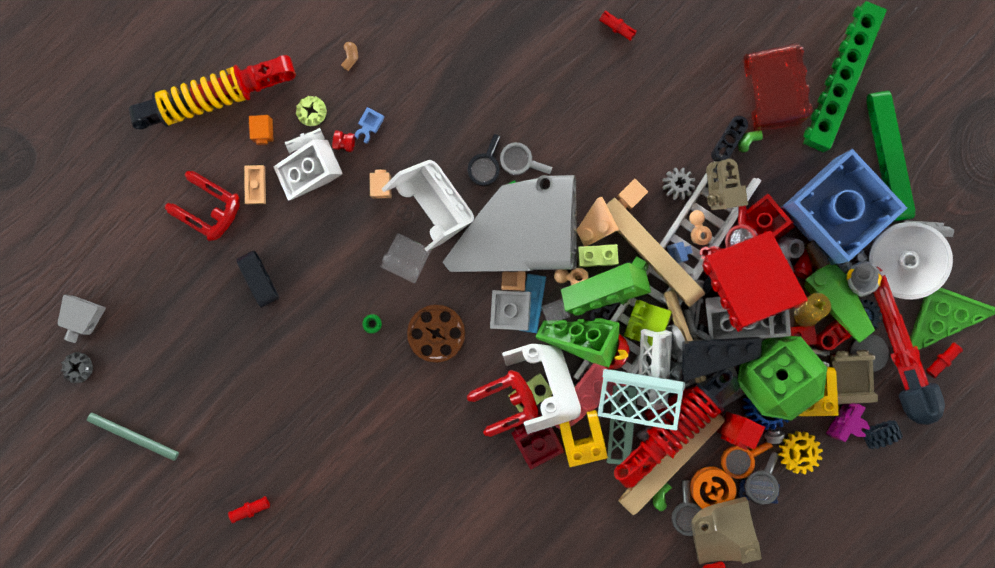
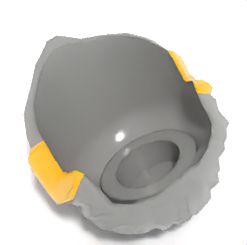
[846,261,882,296]

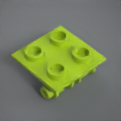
[624,300,672,346]

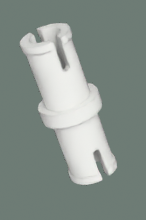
[285,128,325,153]

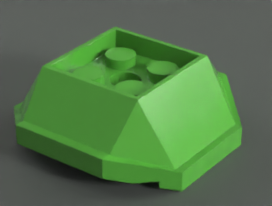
[738,336,827,421]

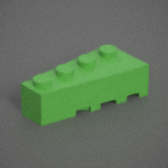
[561,263,651,315]

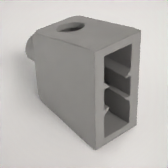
[58,295,106,343]

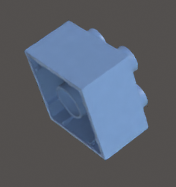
[781,149,907,265]

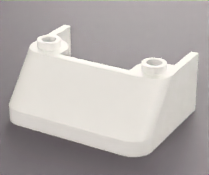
[382,160,474,252]
[502,344,581,434]

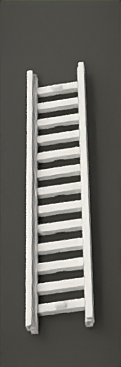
[573,154,761,404]

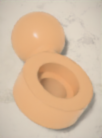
[689,210,712,245]
[554,268,589,285]

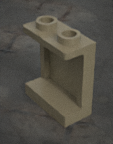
[830,350,878,404]

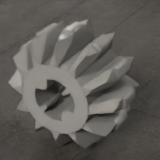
[662,168,695,200]

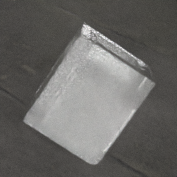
[541,299,570,324]

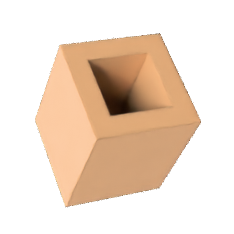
[370,170,392,199]
[616,179,648,210]

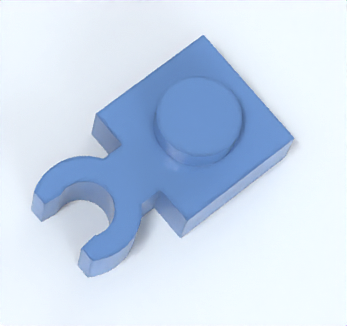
[355,107,385,144]

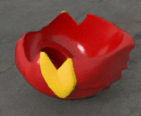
[606,334,630,370]

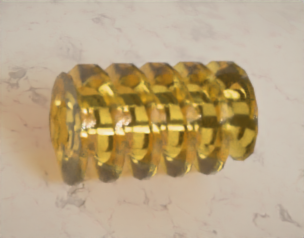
[794,293,831,327]

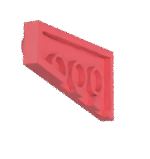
[555,363,626,429]

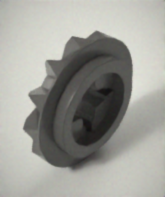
[60,352,93,383]

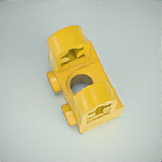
[799,367,839,416]
[559,410,608,467]

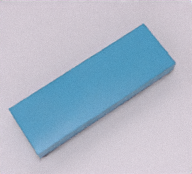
[520,274,546,333]

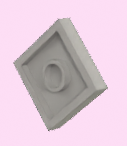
[490,290,531,331]

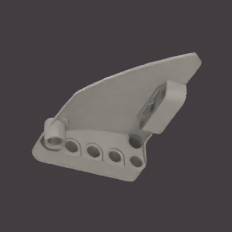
[443,175,577,272]

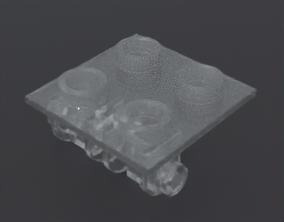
[381,233,432,283]

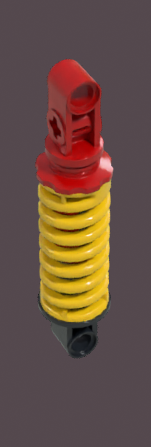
[129,55,296,130]

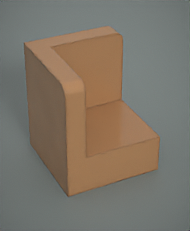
[501,271,526,292]

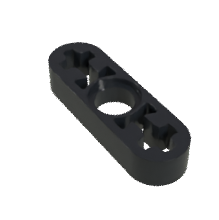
[711,116,748,162]

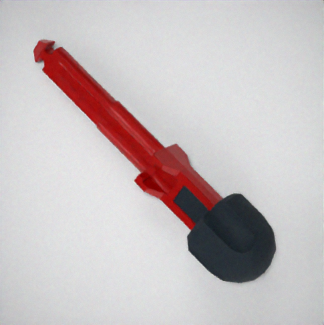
[873,266,945,425]

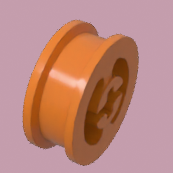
[690,466,736,509]

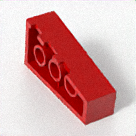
[717,411,765,451]

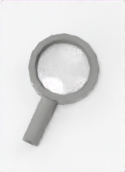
[500,142,553,175]

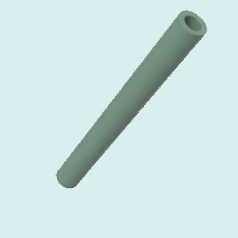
[87,413,179,461]

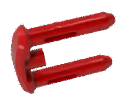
[165,171,240,241]
[467,370,538,437]

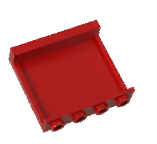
[702,230,808,332]

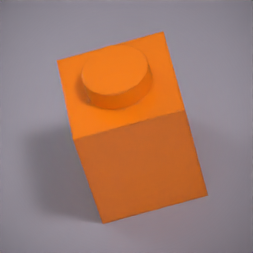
[249,115,274,145]

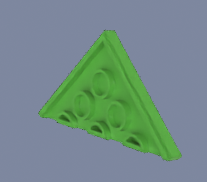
[910,288,995,350]

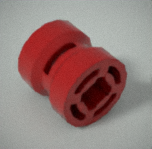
[332,130,356,153]

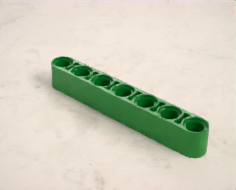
[866,90,916,222]

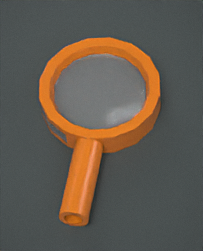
[721,442,773,479]

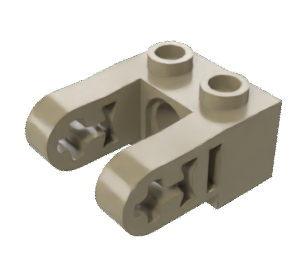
[706,159,748,210]

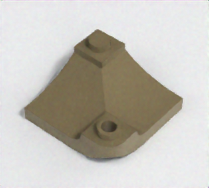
[691,497,762,564]

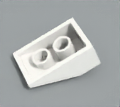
[274,139,343,200]

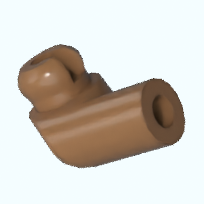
[341,42,358,71]

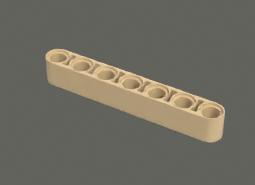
[606,198,705,307]
[618,414,725,515]

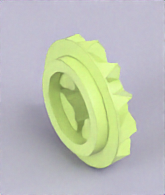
[296,96,327,126]

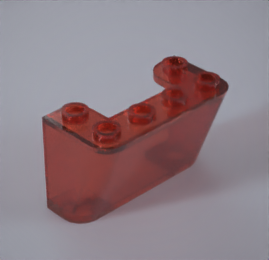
[743,43,813,131]

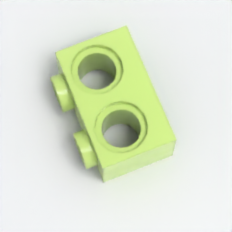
[577,244,619,268]
[509,373,553,412]

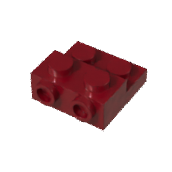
[511,415,564,470]

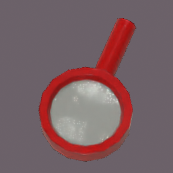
[725,205,758,248]

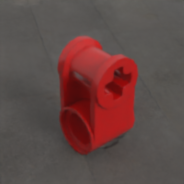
[814,320,852,350]

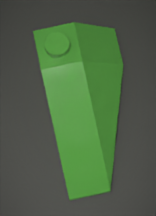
[804,264,875,343]
[535,318,620,368]

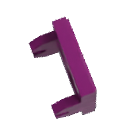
[826,403,870,442]

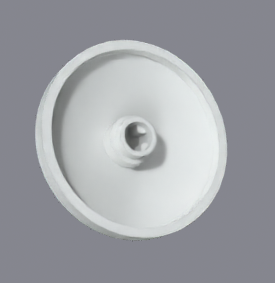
[868,222,953,299]

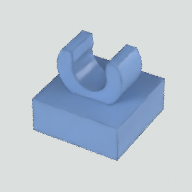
[667,241,693,263]

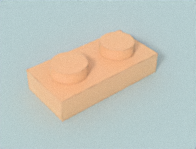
[244,165,266,205]

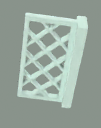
[598,369,685,431]

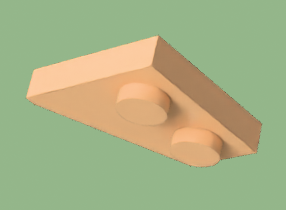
[577,197,619,246]

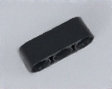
[236,250,279,308]

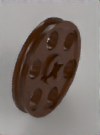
[407,305,465,362]

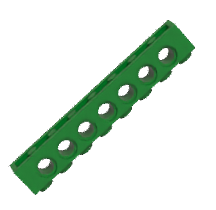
[803,1,887,152]

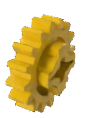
[779,431,823,474]

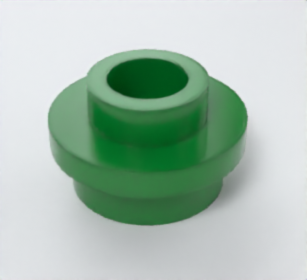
[363,314,382,333]

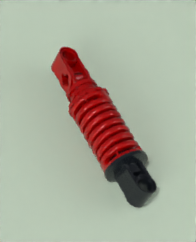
[614,369,740,488]

